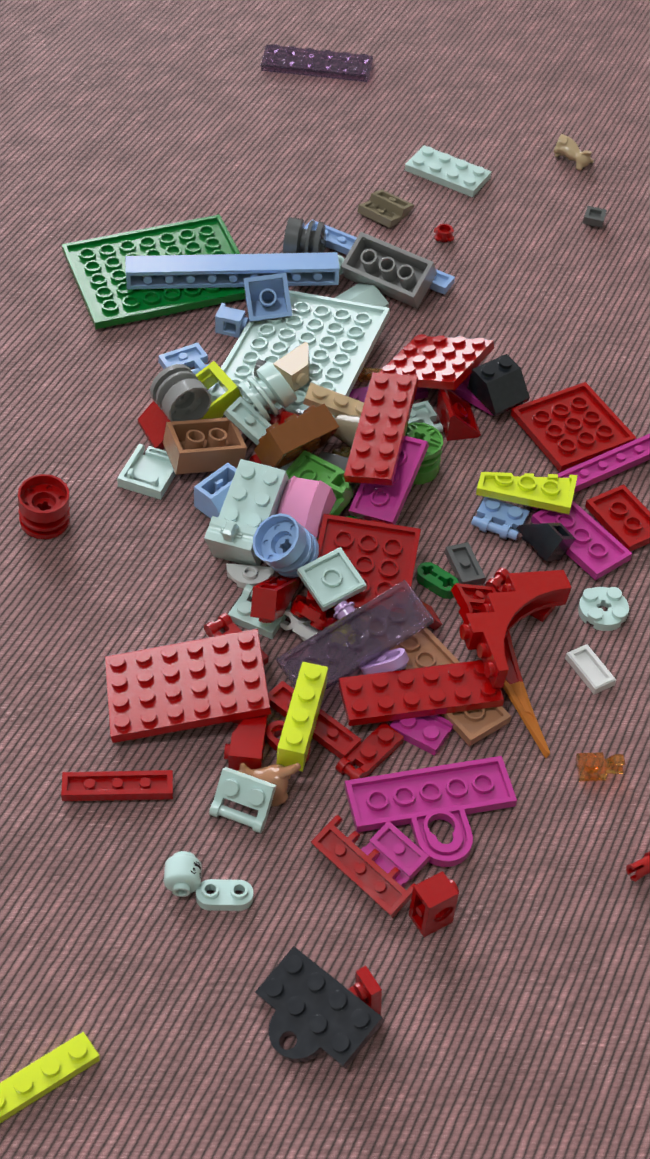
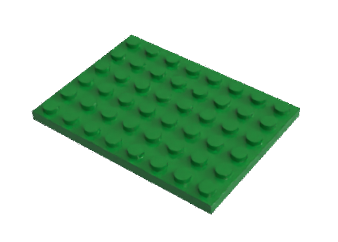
[62,214,246,329]

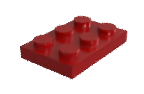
[585,484,650,552]

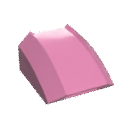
[277,476,336,538]

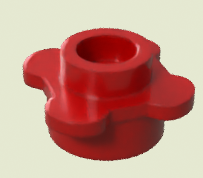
[434,224,454,242]

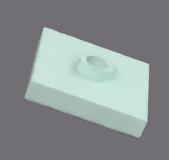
[297,547,367,612]

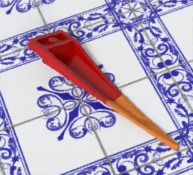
[451,583,550,758]

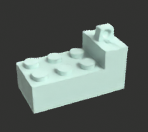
[204,459,289,566]

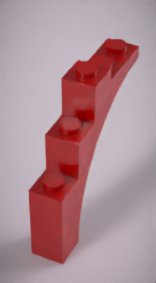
[459,570,572,688]

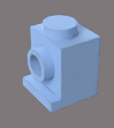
[215,303,249,338]

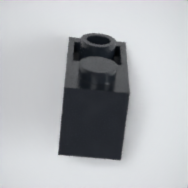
[516,523,576,561]

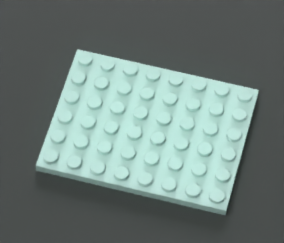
[208,290,390,417]

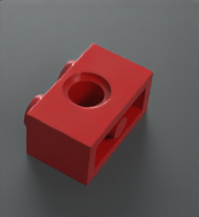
[408,871,459,937]

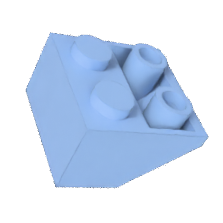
[194,463,236,518]

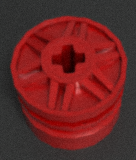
[18,474,70,539]

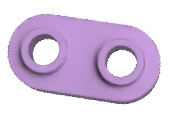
[359,648,409,675]

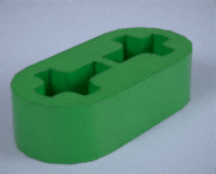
[416,562,459,599]

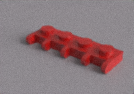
[311,815,416,918]

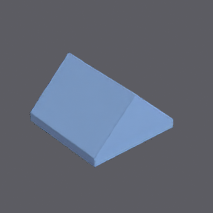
[243,273,292,322]

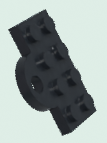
[255,946,385,1069]

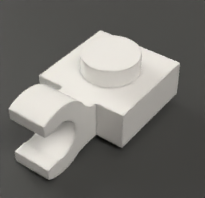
[280,609,328,643]

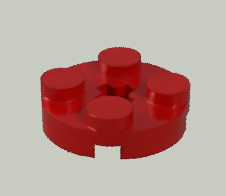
[290,595,340,631]

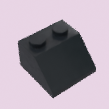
[467,354,530,417]

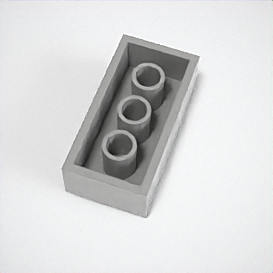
[341,232,437,308]

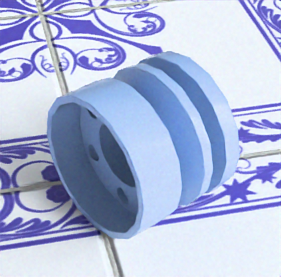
[253,513,319,578]

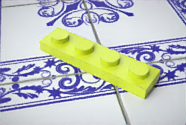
[0,1032,100,1123]

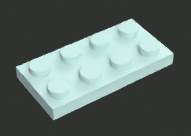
[405,146,491,197]

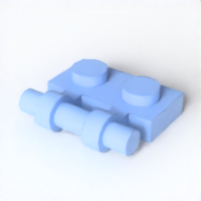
[158,343,209,375]
[471,497,529,540]

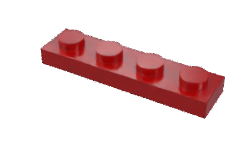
[269,681,362,759]
[61,770,173,801]

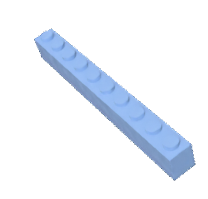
[126,252,340,289]

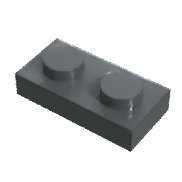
[445,542,486,585]

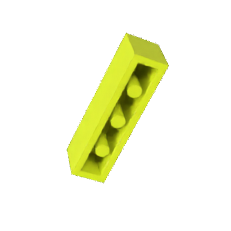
[277,662,328,772]

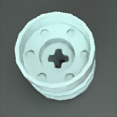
[237,361,297,422]

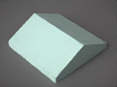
[335,283,389,308]

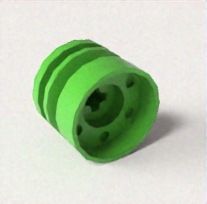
[405,422,443,484]

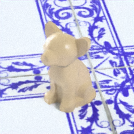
[554,134,594,171]

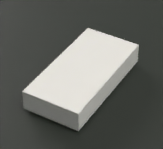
[565,644,616,694]

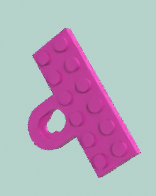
[344,756,517,867]

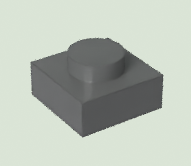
[583,206,607,228]

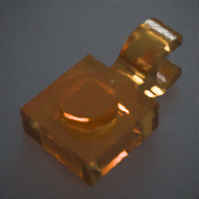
[575,752,625,782]

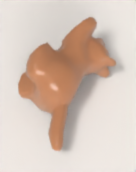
[238,763,301,807]

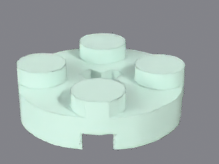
[578,587,629,631]

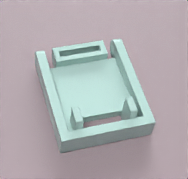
[117,444,176,500]

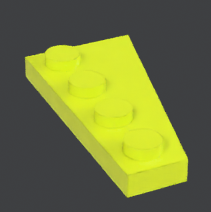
[476,472,578,514]

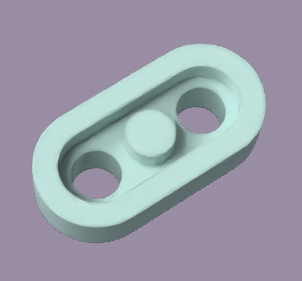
[196,879,254,911]

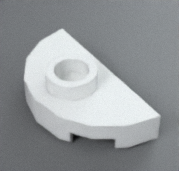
[226,563,275,588]

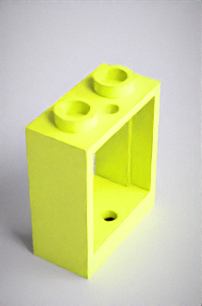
[196,361,242,419]

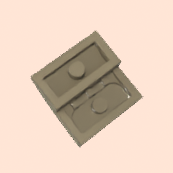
[357,189,414,228]

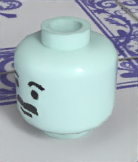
[164,851,202,897]

